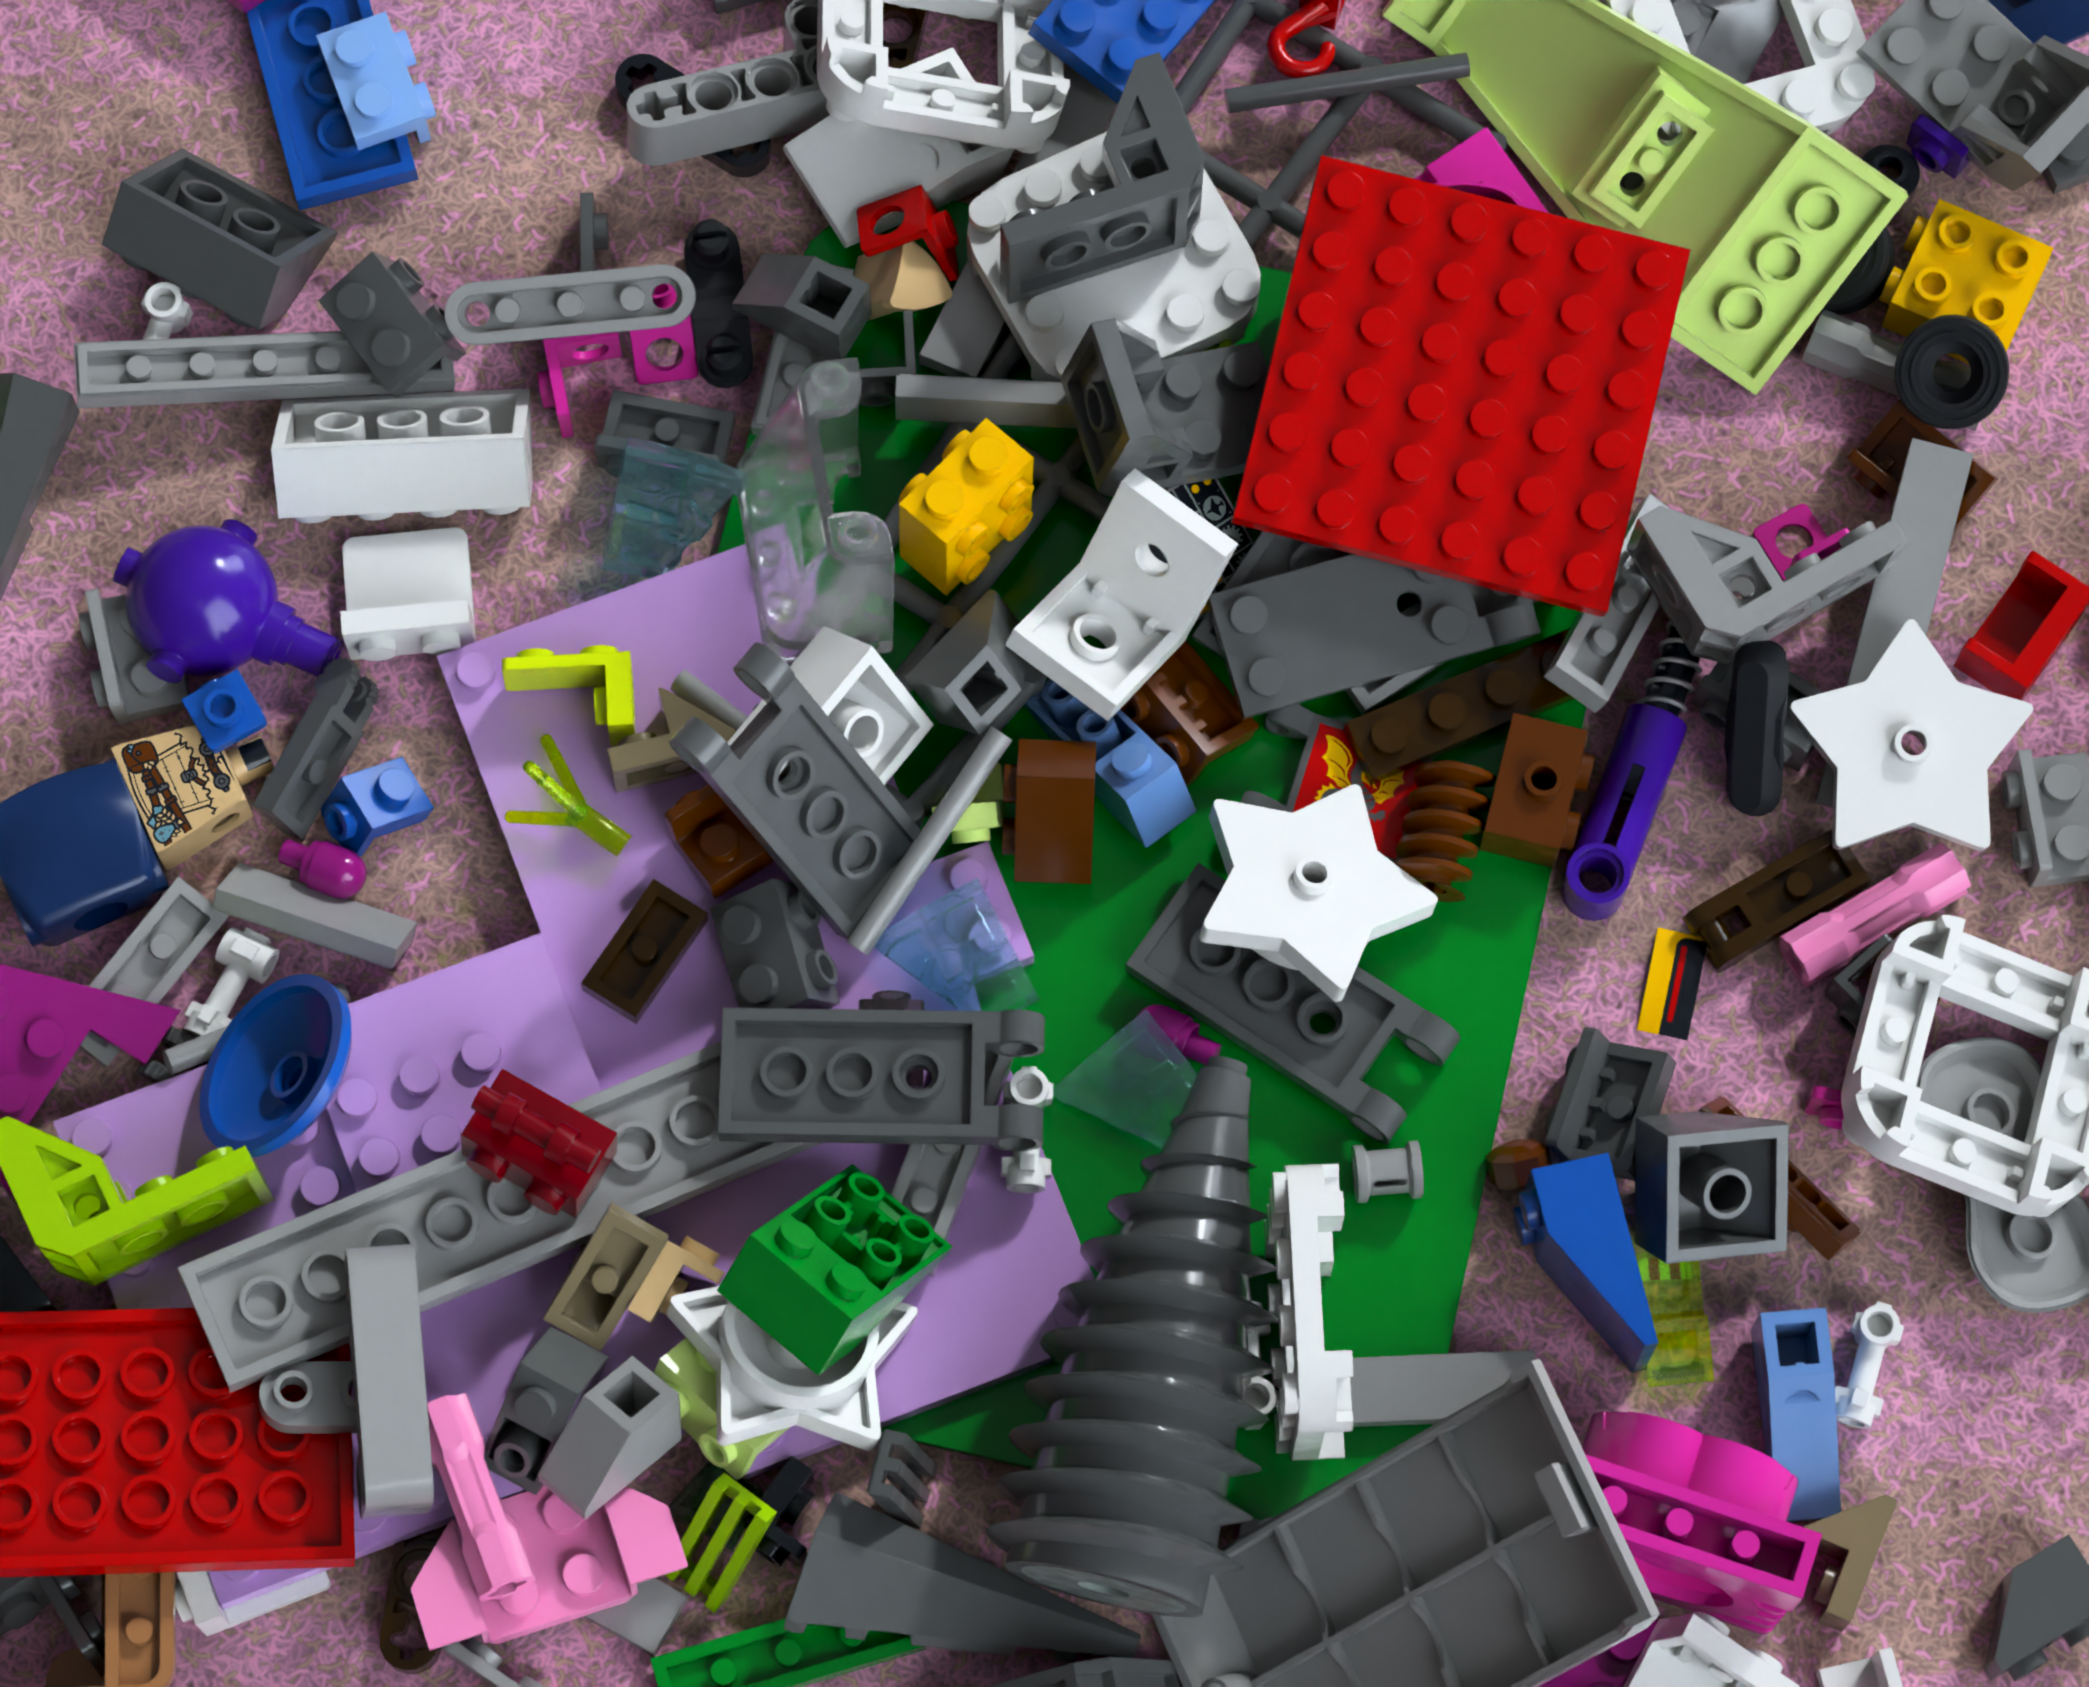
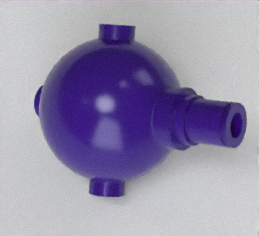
[113,519,344,683]

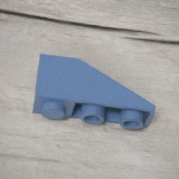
[1024,679,1197,848]
[1750,1308,1841,1523]

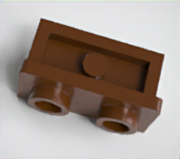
[1846,399,1999,533]

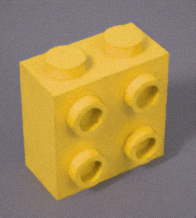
[1879,199,2054,364]
[898,418,1034,596]

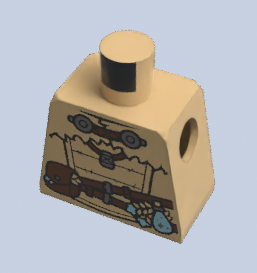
[111,725,274,871]

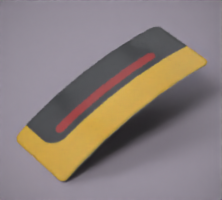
[1637,927,1706,1040]

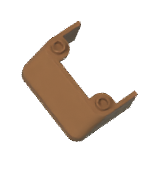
[46,1572,176,1687]

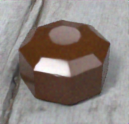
[1485,1139,1552,1190]

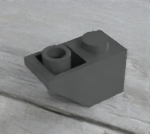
[732,254,872,364]
[904,589,1026,735]
[484,1326,609,1495]
[1984,1535,2089,1682]

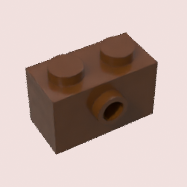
[1480,712,1595,868]
[1002,739,1096,884]

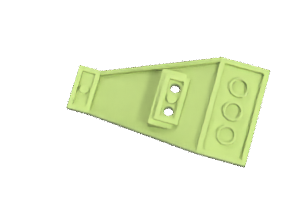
[1382,0,1909,395]

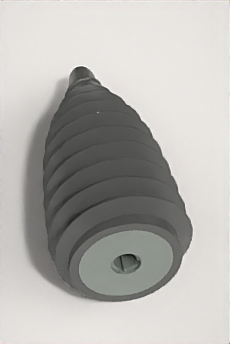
[986,1056,1278,1617]

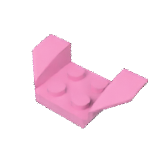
[410,1486,688,1651]

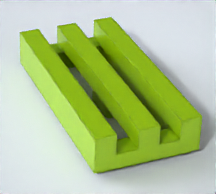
[665,1473,777,1613]

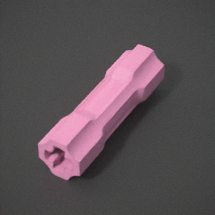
[1777,842,1971,988]
[427,1393,536,1602]

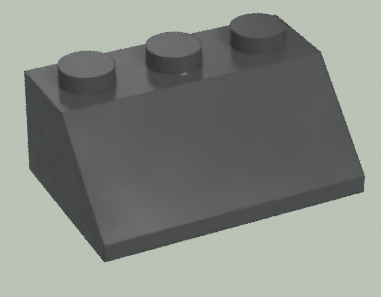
[102,148,338,330]

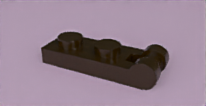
[1682,829,1870,973]

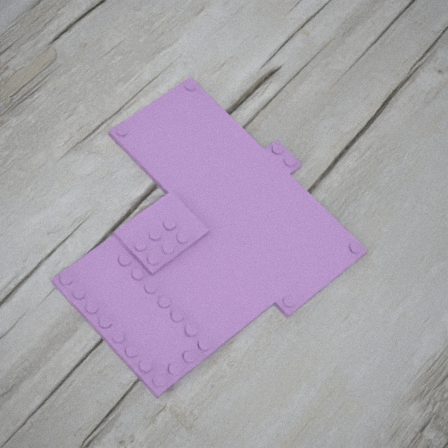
[53,527,1095,1609]

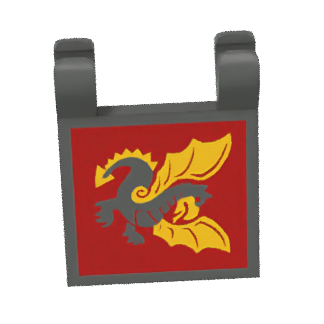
[1240,704,1434,863]

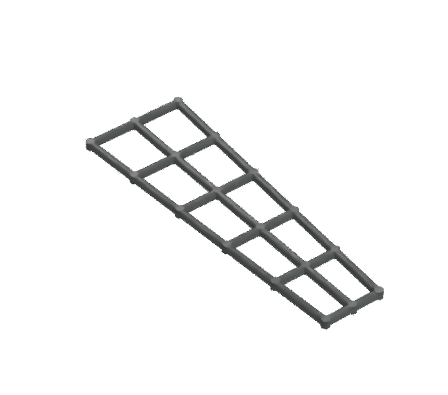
[752,0,1507,828]

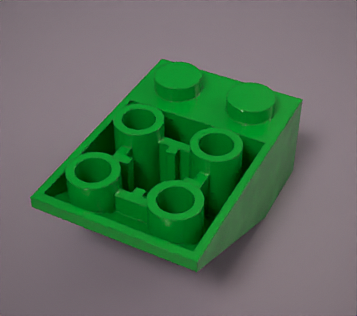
[717,1164,953,1376]

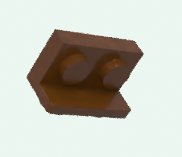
[1120,640,1259,787]
[664,785,774,899]

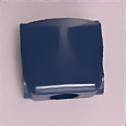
[0,758,170,947]

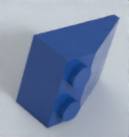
[1513,1153,1658,1372]

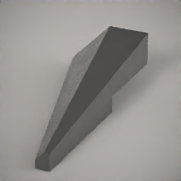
[0,373,80,601]
[784,1492,1141,1663]

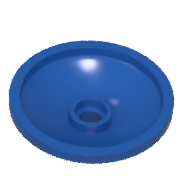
[199,974,352,1157]

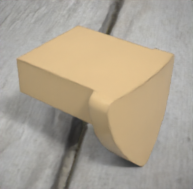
[854,241,953,321]

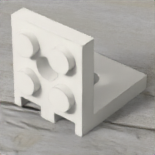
[1005,468,1238,721]

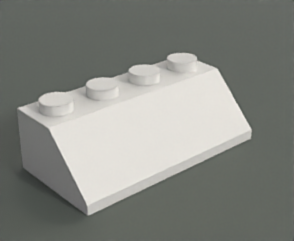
[271,388,533,523]

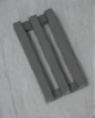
[866,1429,937,1529]

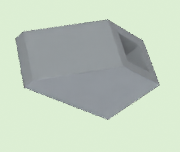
[538,1355,682,1520]

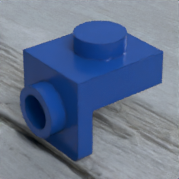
[181,669,267,753]
[321,757,434,856]

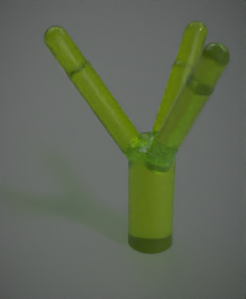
[504,734,632,857]

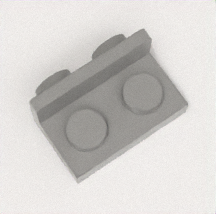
[78,588,190,725]
[2001,749,2089,888]

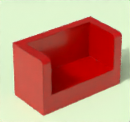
[1954,551,2089,700]

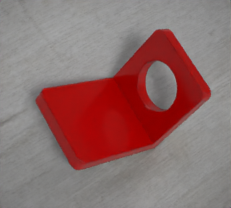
[856,184,959,282]

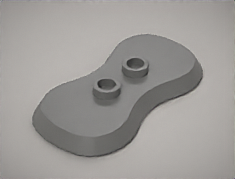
[1916,1037,2089,1313]

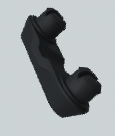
[684,219,754,388]
[1724,641,1789,816]

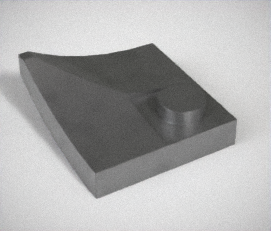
[1670,0,1785,84]

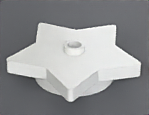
[1787,619,2033,852]
[1199,784,1438,1002]
[666,1286,918,1452]

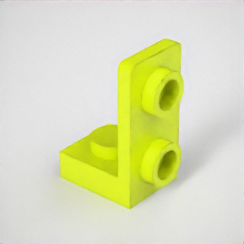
[502,645,636,746]

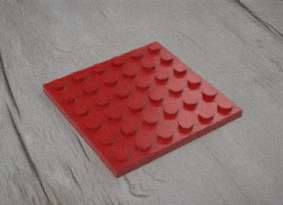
[1231,155,1690,617]

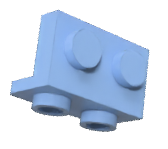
[316,11,437,150]

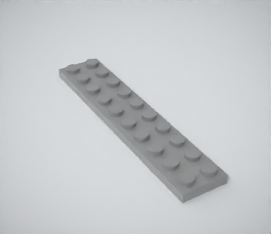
[177,1041,822,1393]

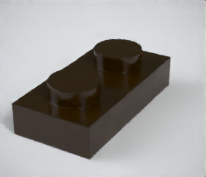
[581,879,708,1024]

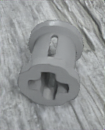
[1351,1140,1424,1204]

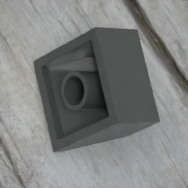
[1634,1111,1789,1264]

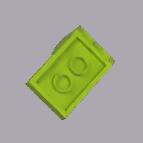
[0,1116,275,1286]

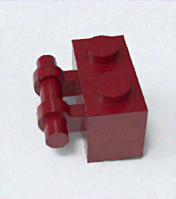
[461,1069,618,1218]

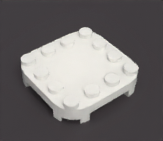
[967,131,1261,382]

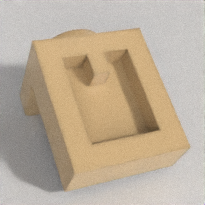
[627,1235,726,1323]

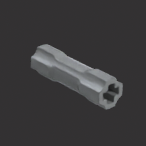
[1802,309,1979,431]

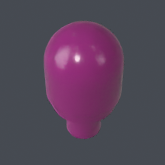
[278,839,367,899]
[1132,1004,1222,1066]

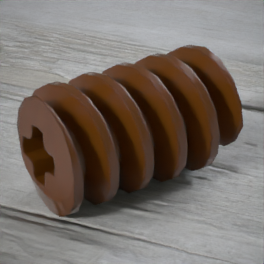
[1394,760,1496,902]

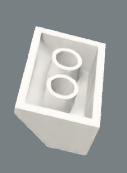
[727,626,934,785]

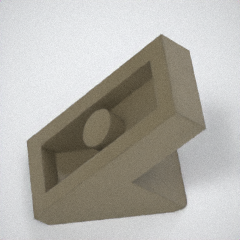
[607,688,736,793]
[543,1202,669,1352]
[1804,1495,1898,1632]

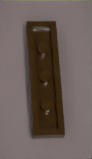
[1343,628,1574,785]

